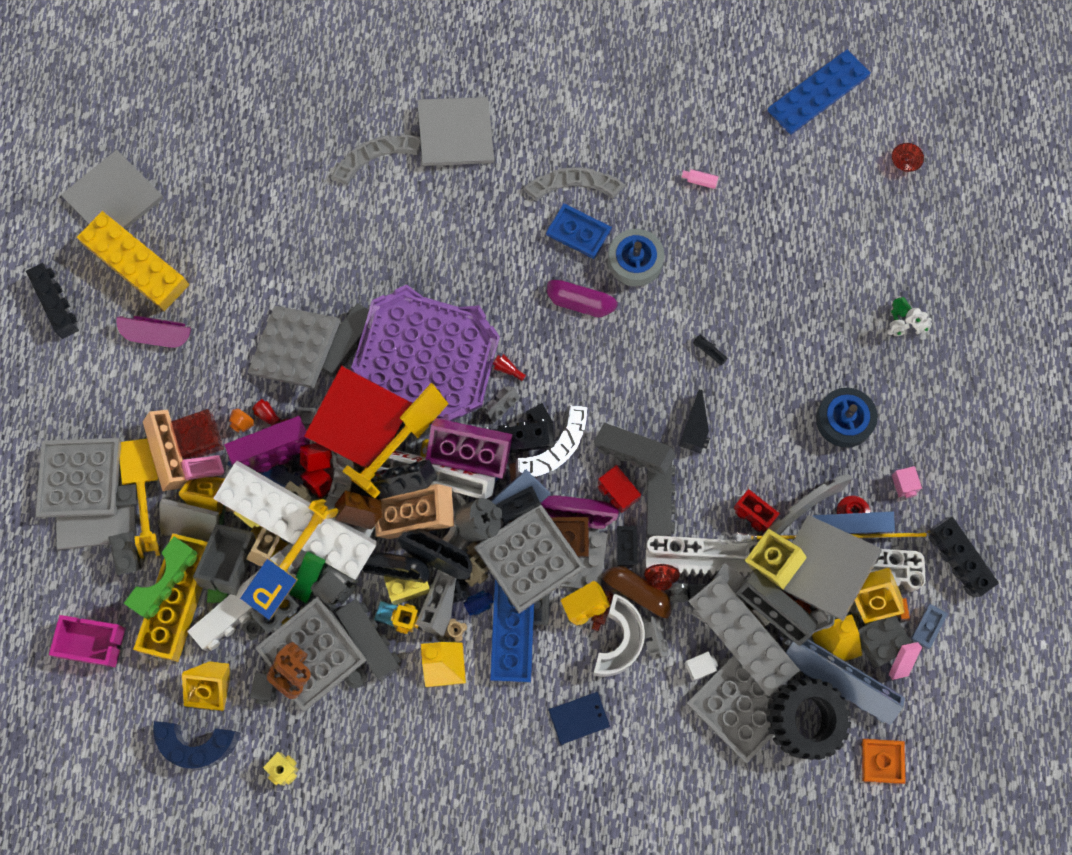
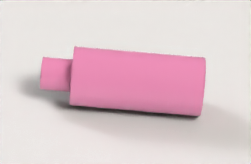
[682,169,719,189]

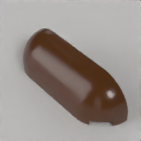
[601,566,672,619]

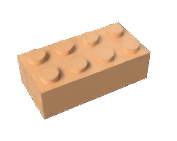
[375,484,454,539]

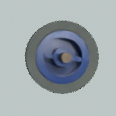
[608,229,664,287]

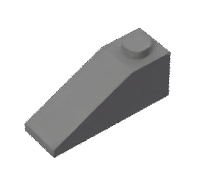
[416,570,456,636]

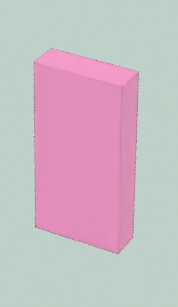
[181,455,225,480]
[889,642,922,680]

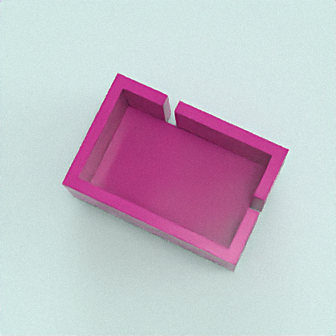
[49,615,126,668]

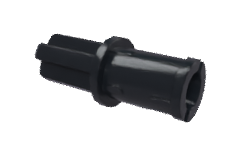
[693,334,728,365]

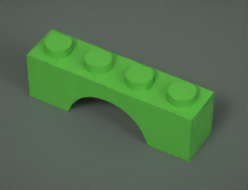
[124,537,198,620]

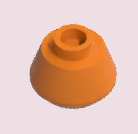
[229,408,254,433]

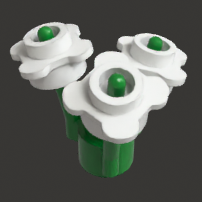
[887,297,932,336]

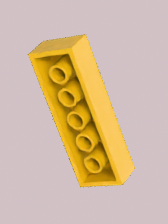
[77,211,189,312]
[133,533,208,662]

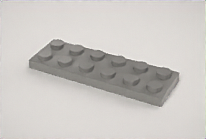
[688,575,800,697]

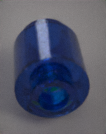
[463,590,494,617]

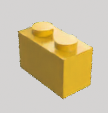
[560,580,610,626]

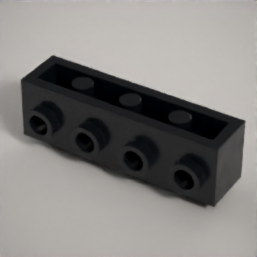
[26,263,79,339]
[485,419,555,454]
[355,459,437,500]
[927,516,999,597]

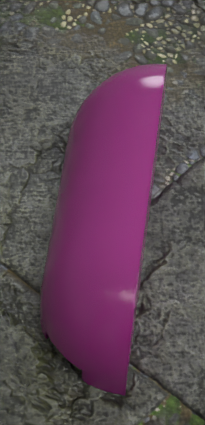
[546,280,618,317]
[116,316,191,348]
[541,495,618,529]

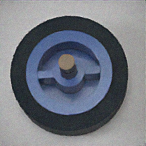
[816,388,878,448]

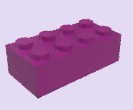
[224,416,310,472]
[426,418,512,478]

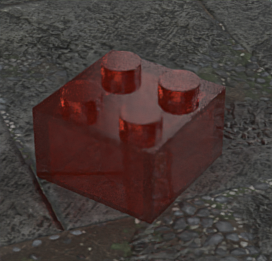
[171,409,224,459]

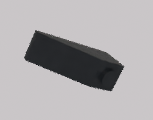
[679,389,710,453]

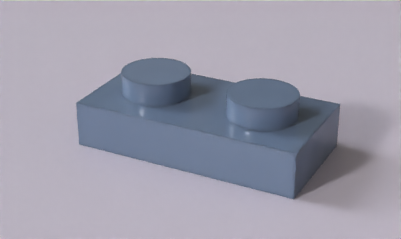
[910,604,948,649]

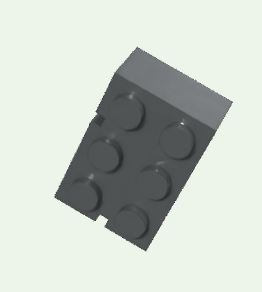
[193,524,256,596]

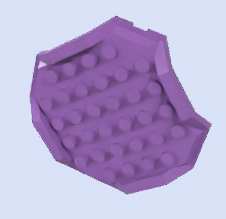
[351,284,500,425]

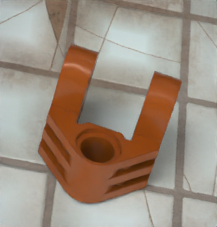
[267,642,311,699]

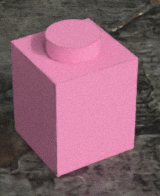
[891,466,922,499]

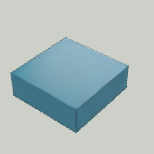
[374,601,398,627]

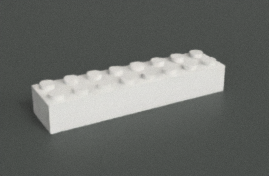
[213,461,377,580]

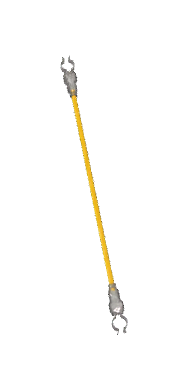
[716,530,965,545]

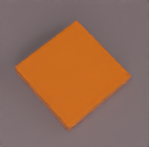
[862,739,905,784]

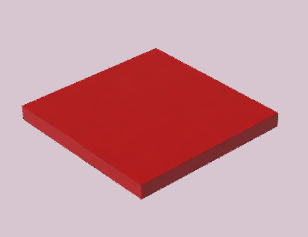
[304,366,412,468]

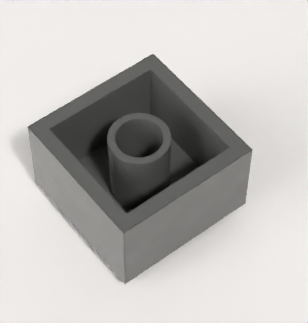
[858,616,912,669]

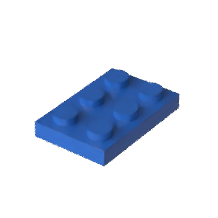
[546,203,612,259]

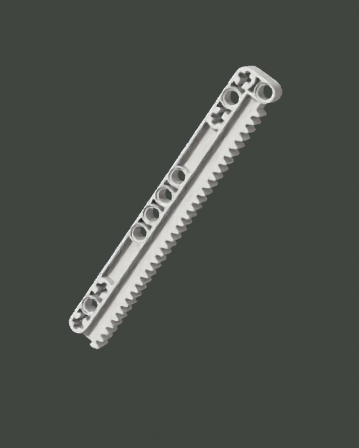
[645,536,925,592]

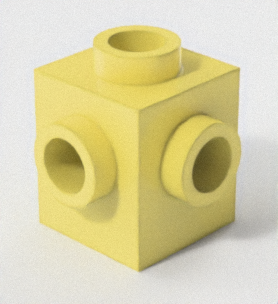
[263,752,299,786]

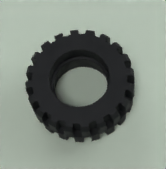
[766,679,851,760]

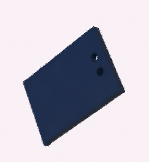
[548,692,610,746]

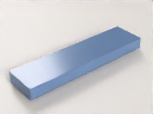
[813,511,895,534]

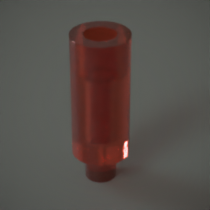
[591,590,614,631]

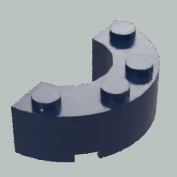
[153,721,241,770]

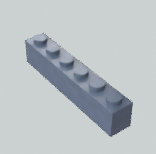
[785,639,905,725]

